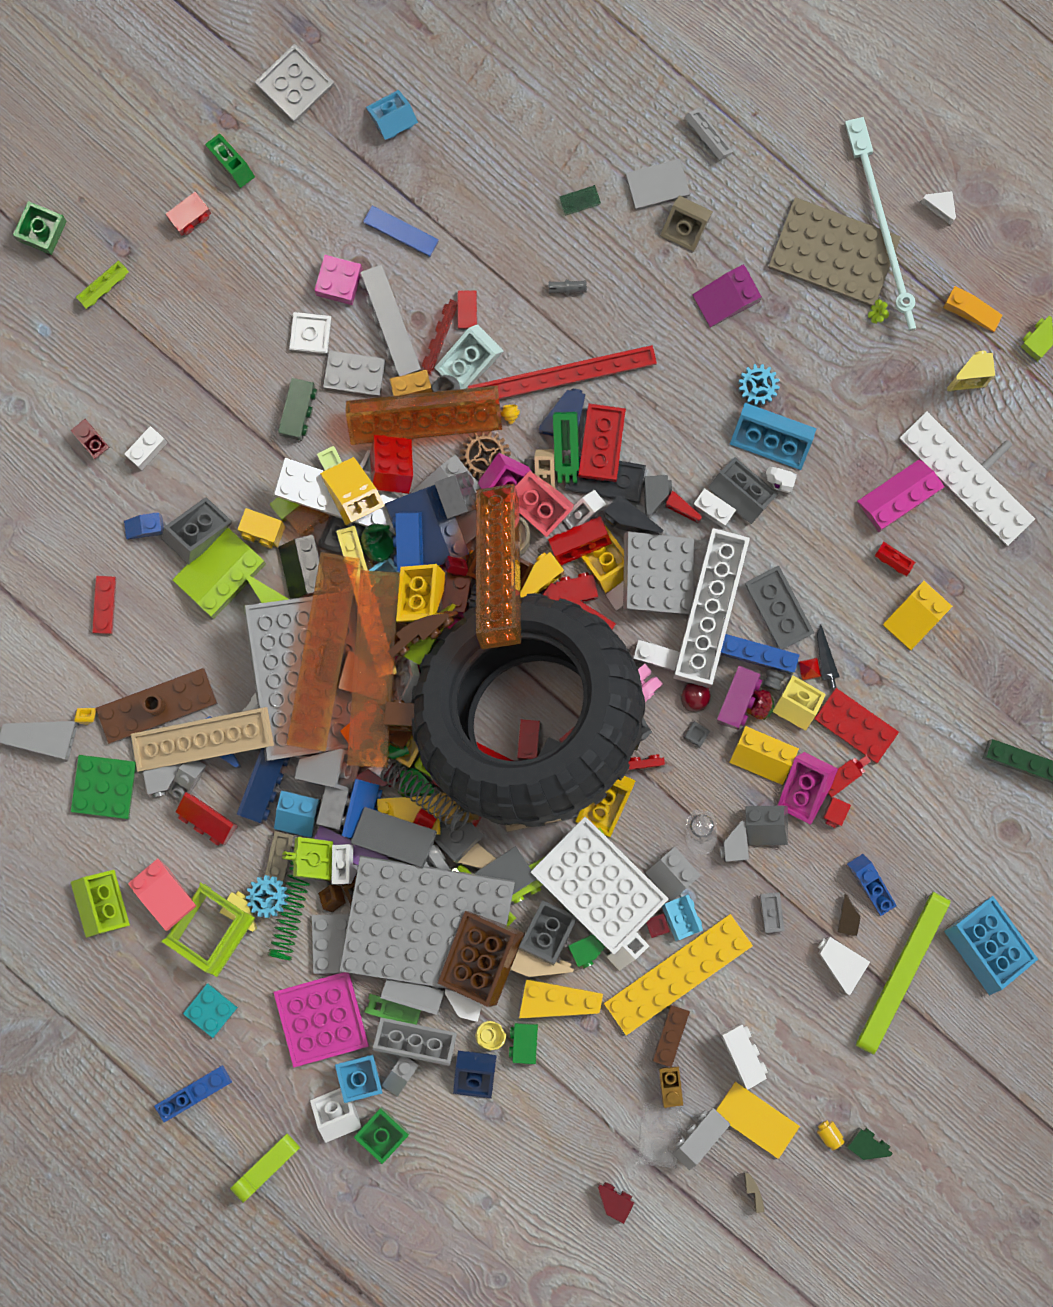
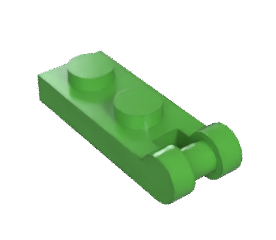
[364,993,421,1025]

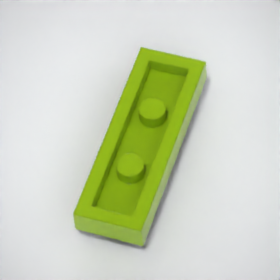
[76,260,129,309]

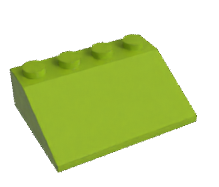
[173,528,266,619]

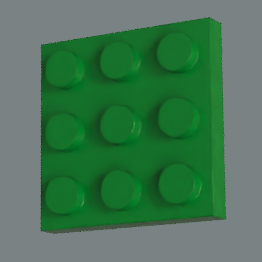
[71,755,136,819]

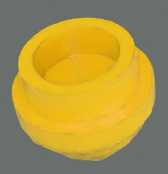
[501,404,520,425]

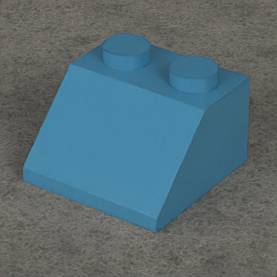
[366,90,418,140]
[274,791,321,838]
[335,1054,383,1103]

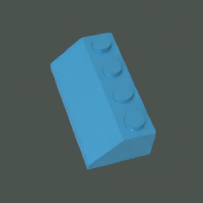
[730,403,817,470]

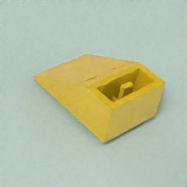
[320,457,385,525]

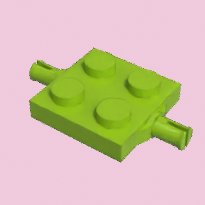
[282,837,333,881]

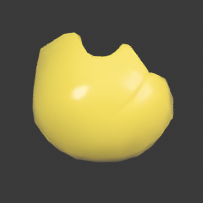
[475,1021,506,1051]

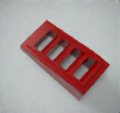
[665,491,702,523]

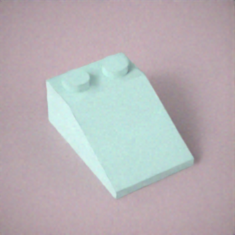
[434,324,504,394]

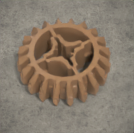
[460,431,511,480]

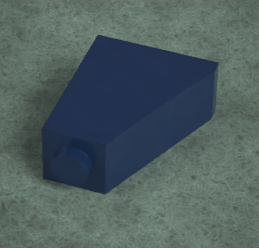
[539,388,586,437]

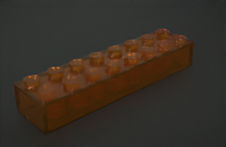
[346,386,502,445]

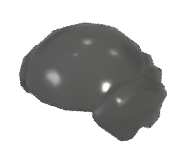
[431,375,460,404]

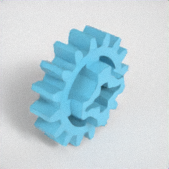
[738,364,780,406]
[246,875,289,918]

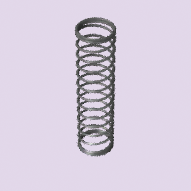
[380,759,469,832]

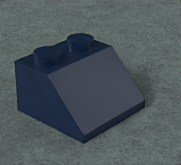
[453,1050,497,1099]

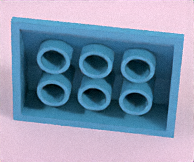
[944,896,1038,995]

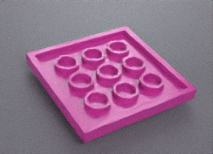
[274,972,369,1068]

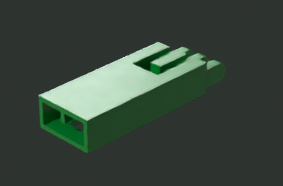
[553,412,580,484]

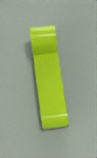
[230,1133,301,1203]

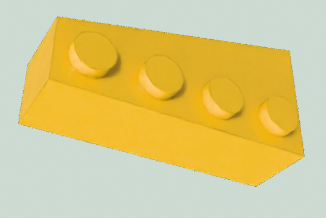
[519,979,603,1018]

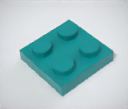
[183,983,238,1038]

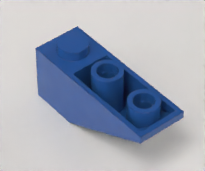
[847,854,897,916]

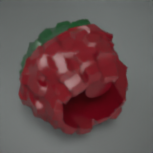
[747,690,774,720]

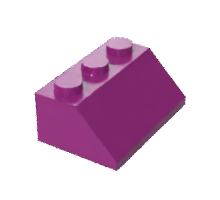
[717,666,763,730]

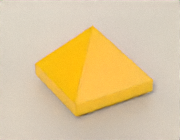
[74,708,97,725]

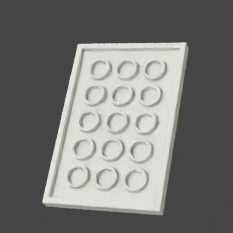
[531,817,669,954]

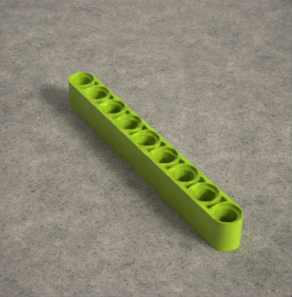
[856,892,951,1055]

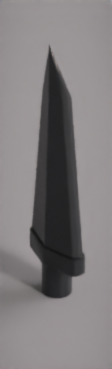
[817,624,840,689]

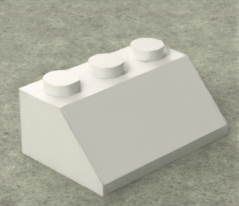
[720,1024,768,1090]

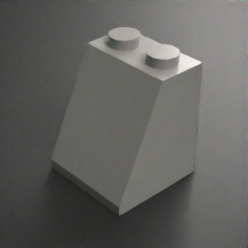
[295,749,361,793]

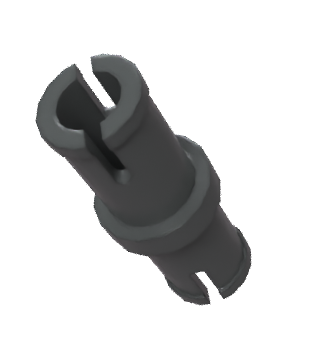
[548,279,587,295]

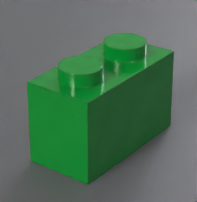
[509,1023,538,1064]

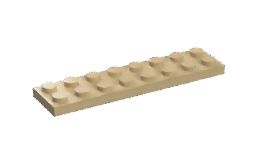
[131,707,274,772]

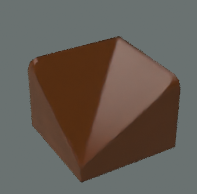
[318,884,346,912]

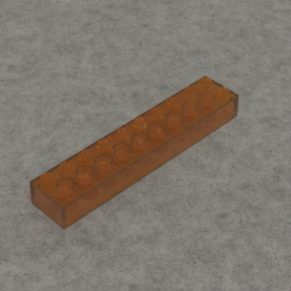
[476,484,521,649]
[287,552,360,752]
[347,570,400,769]

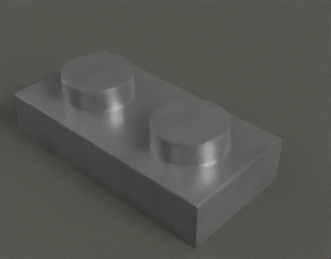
[760,892,785,933]

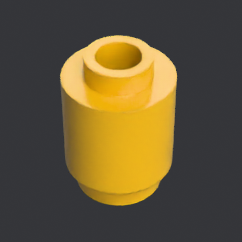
[817,1120,844,1151]

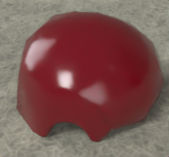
[681,683,711,713]

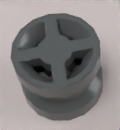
[762,670,785,691]

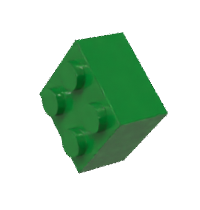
[13,201,67,255]
[354,1107,410,1164]

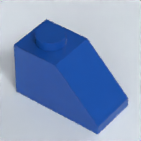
[124,512,164,540]

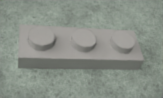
[685,108,733,160]

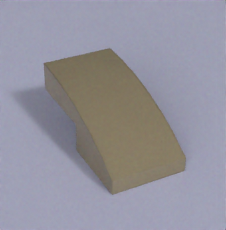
[744,1171,764,1213]

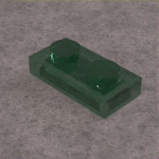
[559,185,601,216]

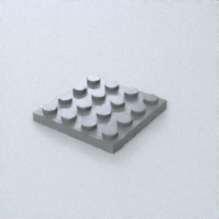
[623,532,694,615]

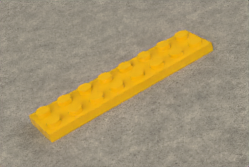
[604,914,753,1035]

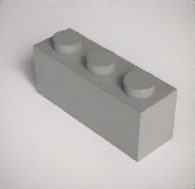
[672,1108,730,1170]

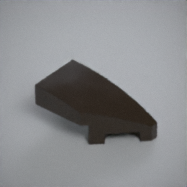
[838,894,861,936]

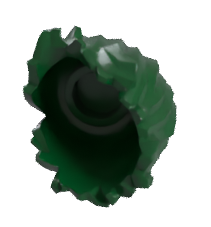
[360,523,394,563]

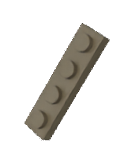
[258,831,294,908]

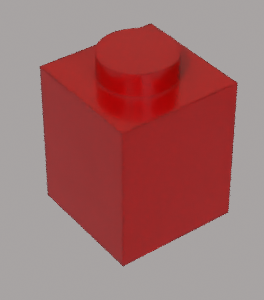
[822,797,851,828]

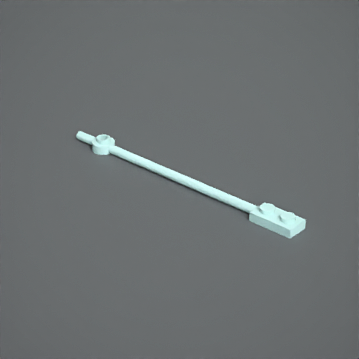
[845,117,916,331]

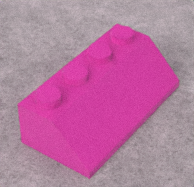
[857,459,945,532]

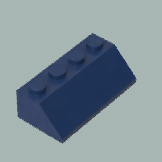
[236,748,291,824]

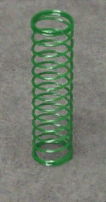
[268,861,310,961]

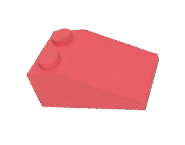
[504,471,574,537]
[128,859,196,931]

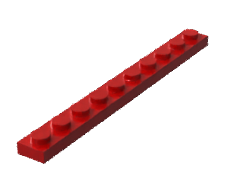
[468,345,657,406]

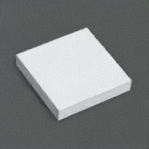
[289,312,332,354]

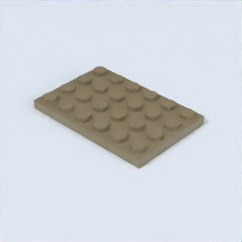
[768,197,901,306]

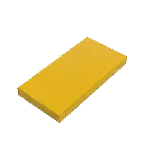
[716,1081,800,1159]

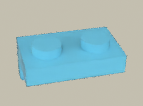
[662,895,703,941]

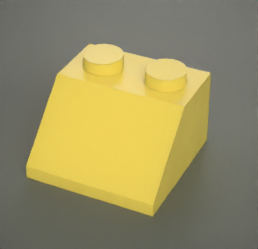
[773,675,826,731]

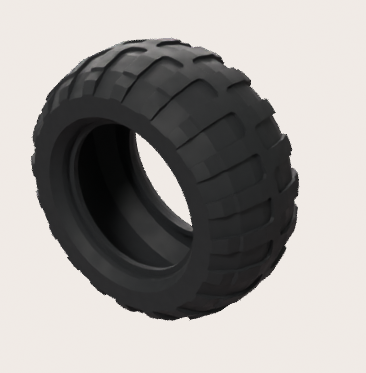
[411,593,645,827]

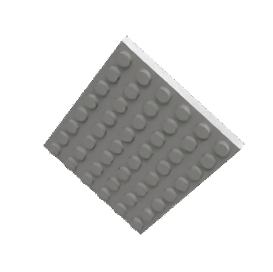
[243,591,379,761]
[339,855,515,988]

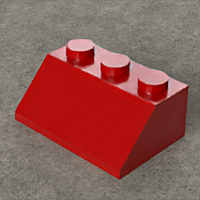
[176,792,238,846]

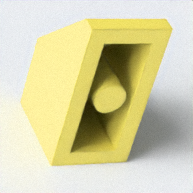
[219,891,257,932]

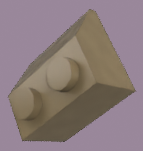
[660,195,713,252]

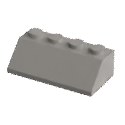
[373,1018,457,1066]

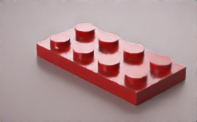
[578,403,626,482]
[814,688,899,764]

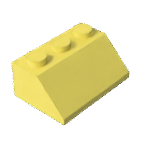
[947,351,995,391]

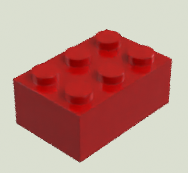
[370,435,413,494]

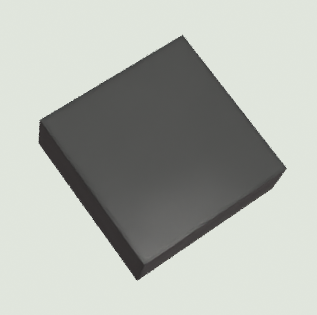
[684,721,710,747]

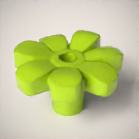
[868,299,889,324]

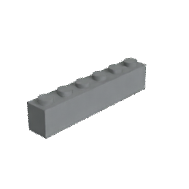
[359,264,421,377]

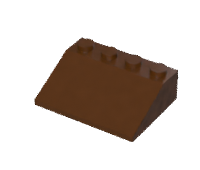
[438,911,524,1007]

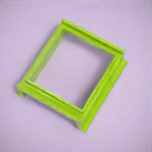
[161,882,255,977]

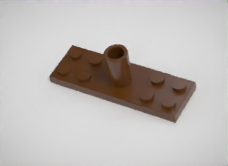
[96,668,218,744]

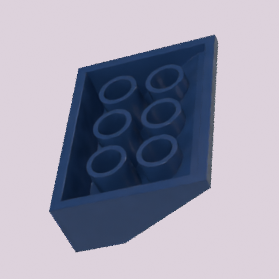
[384,485,469,566]

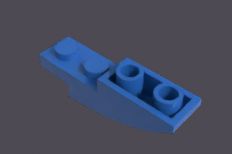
[154,1065,232,1122]

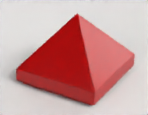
[798,658,821,681]

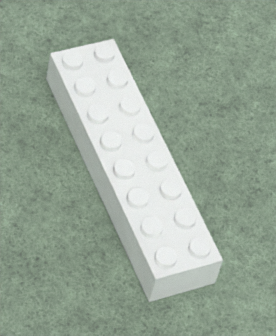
[673,528,750,688]

